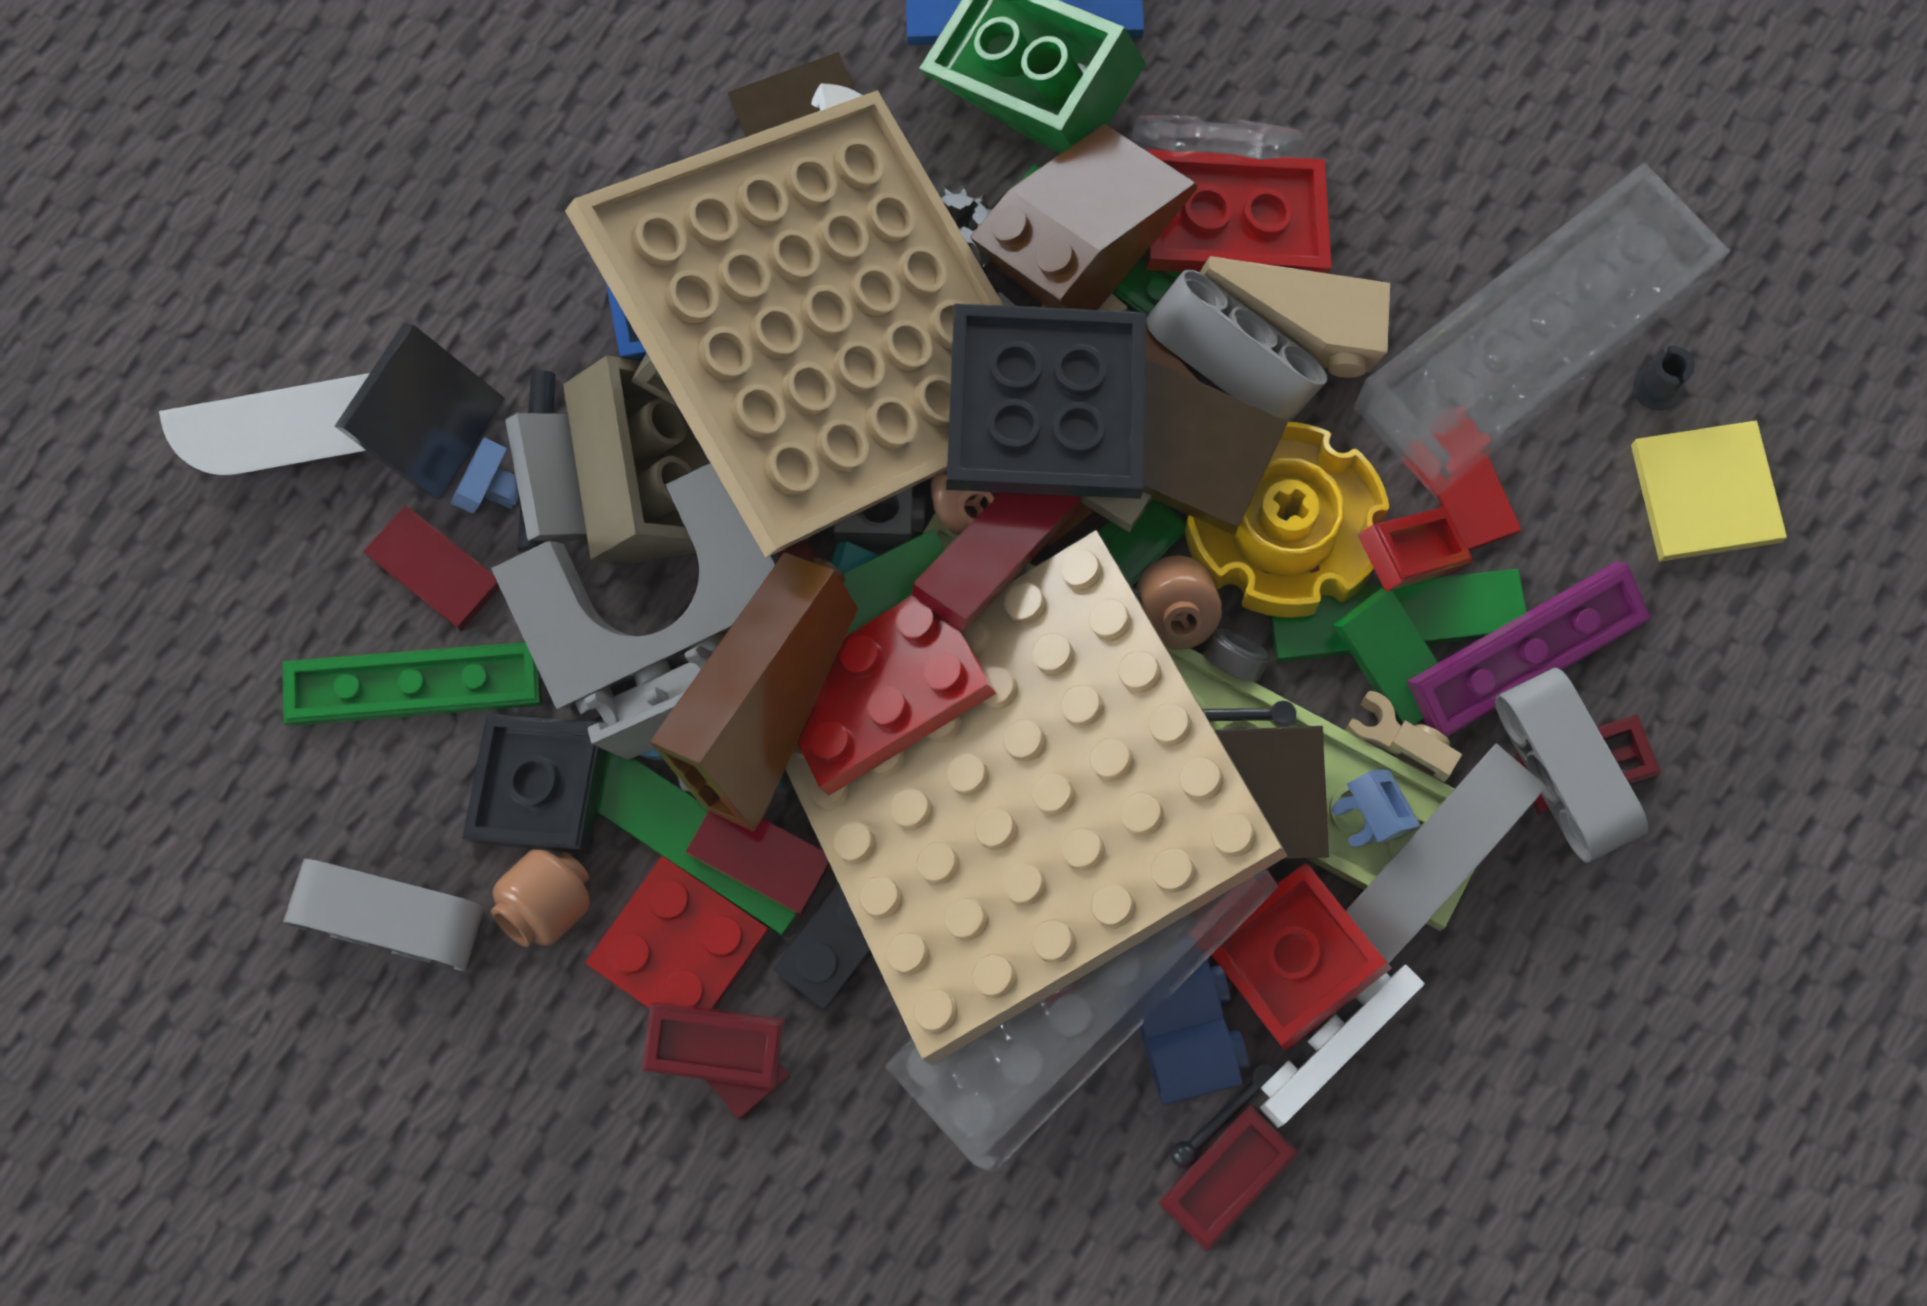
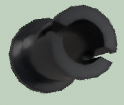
[1632,345,1695,411]

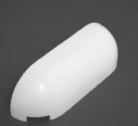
[159,373,370,475]

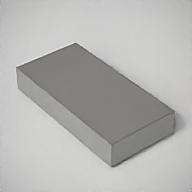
[505,413,587,541]

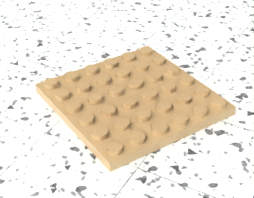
[565,90,1004,558]
[785,530,1288,1065]

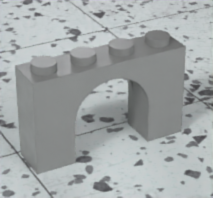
[491,463,779,715]

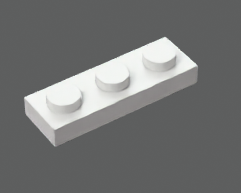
[1258,964,1425,1128]

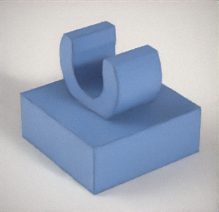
[450,437,519,513]
[1331,769,1421,846]

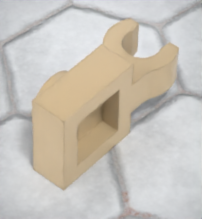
[1345,691,1462,783]

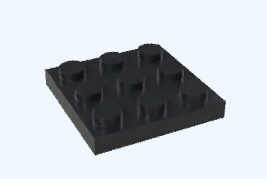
[946,303,1146,499]

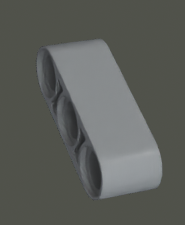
[1146,270,1327,422]
[1495,667,1648,862]
[283,859,485,971]

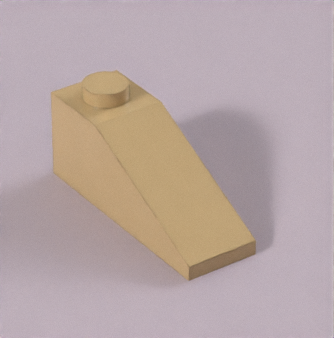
[1200,256,1390,378]

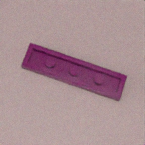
[1407,562,1652,737]

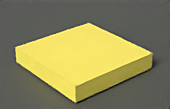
[1631,420,1787,562]

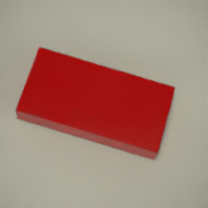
[1413,420,1522,551]
[1357,507,1473,592]

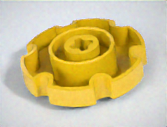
[1185,422,1389,618]

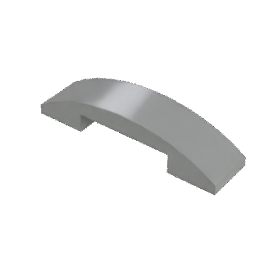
[1346,743,1547,964]

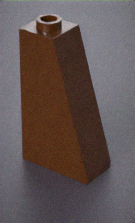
[650,552,858,831]

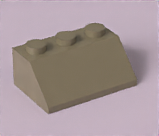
[563,355,710,564]

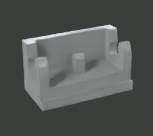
[584,646,714,760]

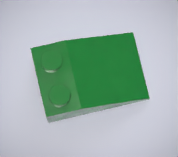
[919,0,1146,154]

